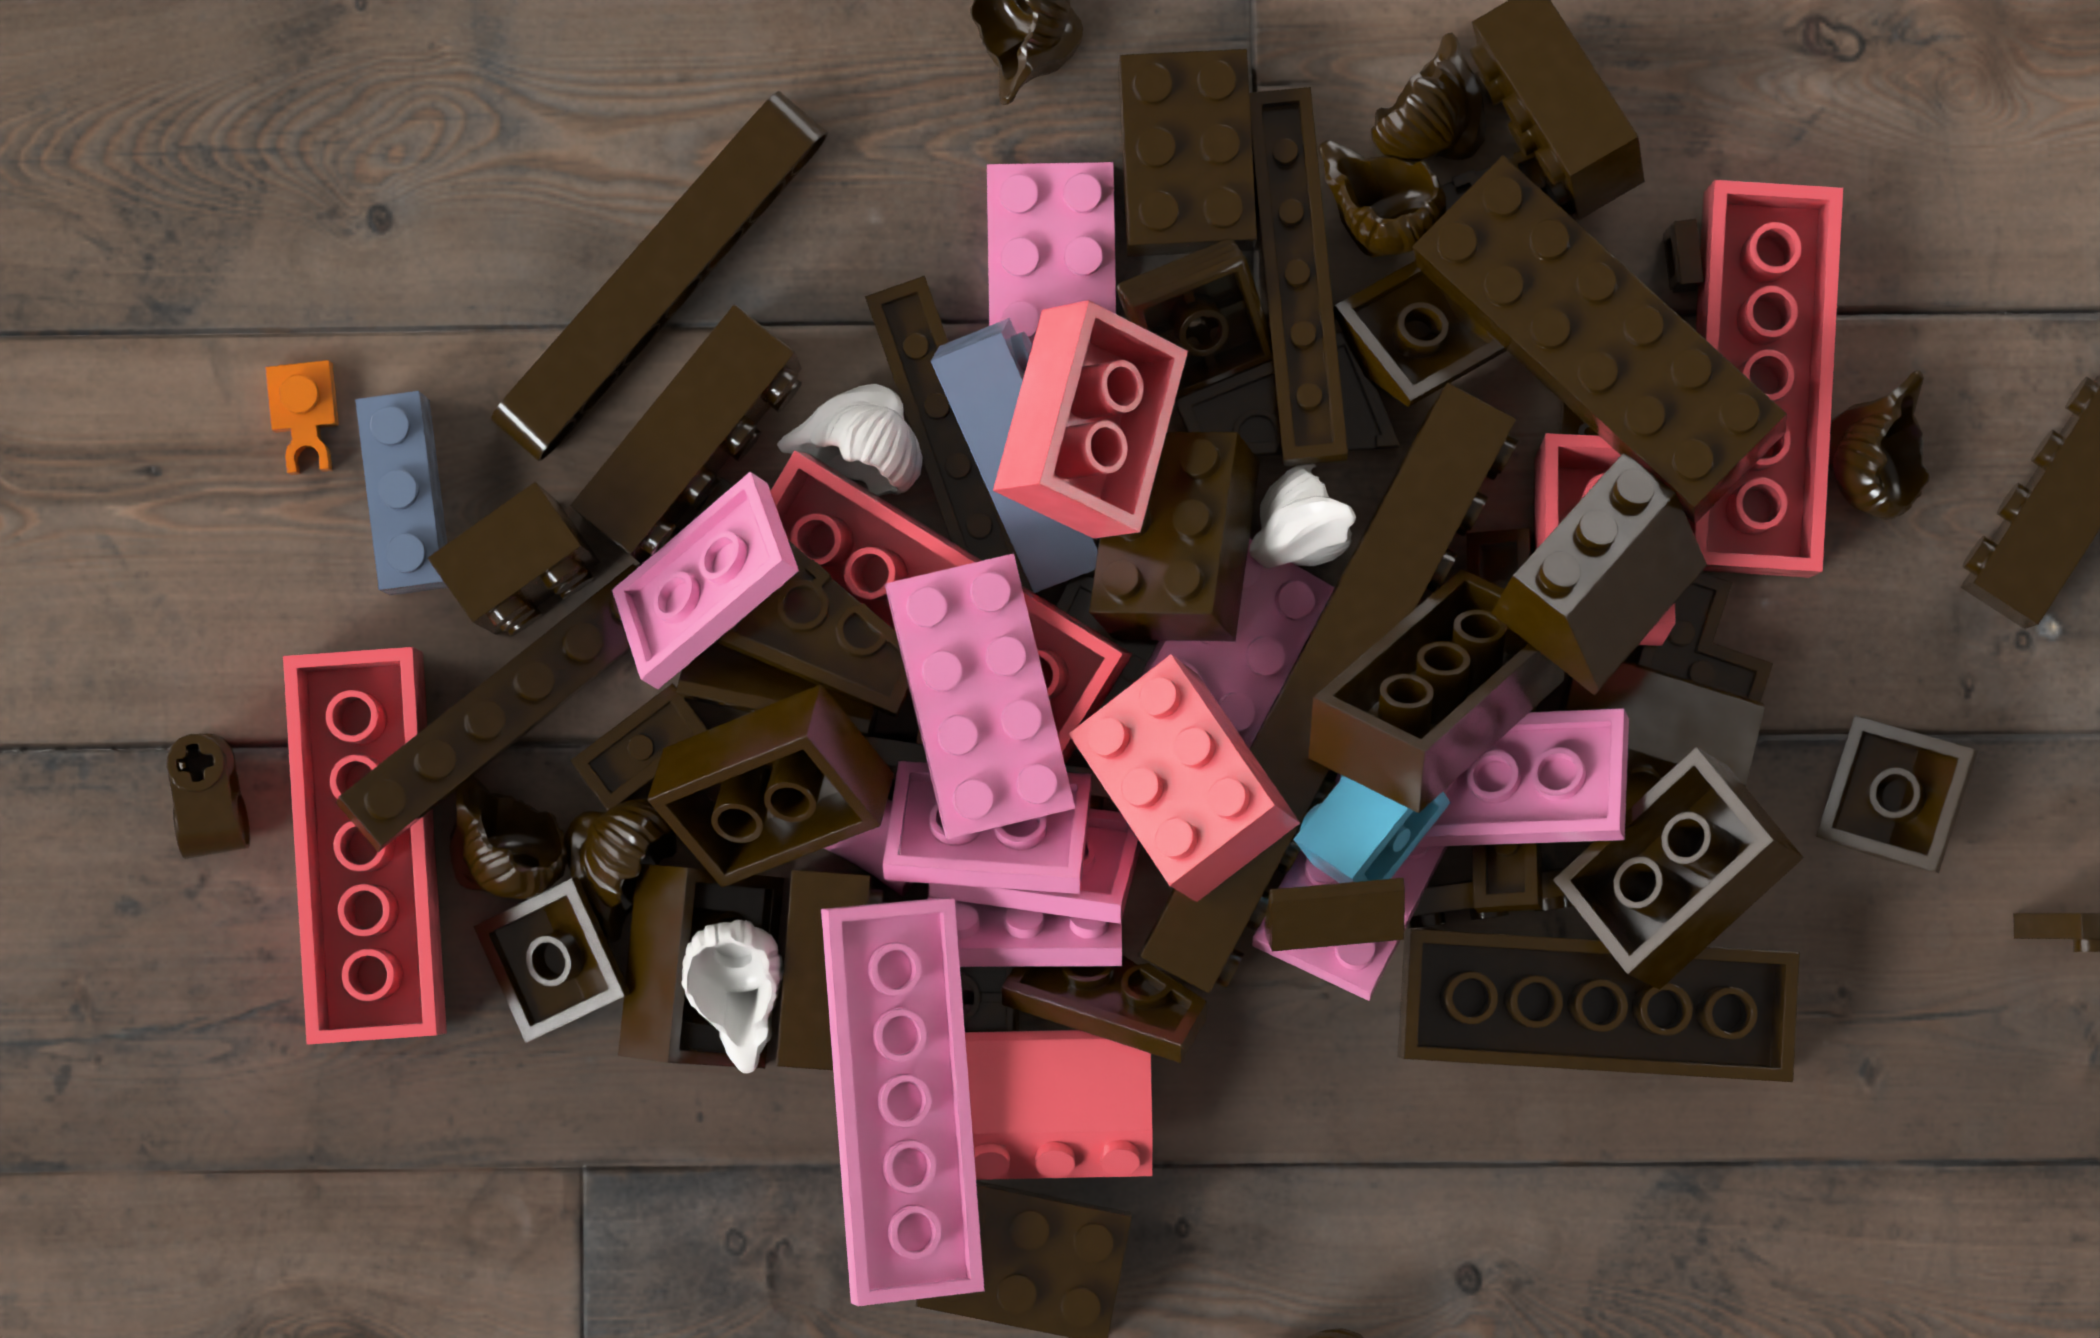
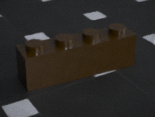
[1960,375,2100,629]

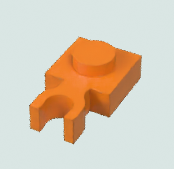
[265,360,339,475]

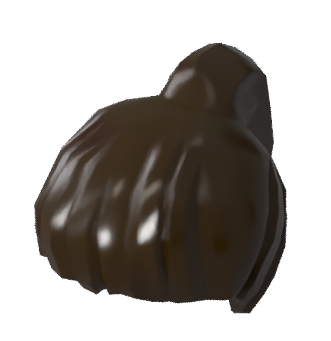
[970,0,1083,105]
[1371,32,1486,163]
[1319,140,1447,257]
[1828,370,1930,520]
[450,776,568,899]
[564,798,677,943]

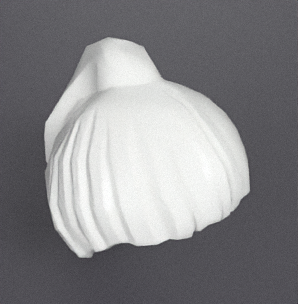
[777,384,923,496]
[1249,464,1356,568]
[681,920,784,1073]

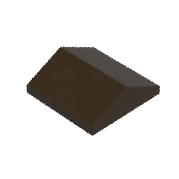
[1333,260,1507,407]
[1816,716,1978,873]
[473,876,631,1043]
[1264,878,1405,952]

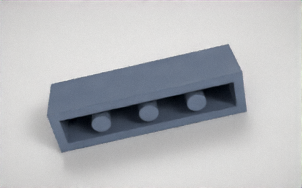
[931,318,1100,593]

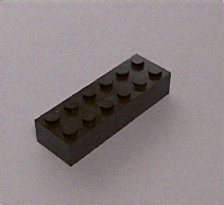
[1412,155,1787,524]
[1397,929,1800,1082]

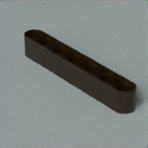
[491,91,828,461]

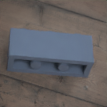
[355,391,448,595]

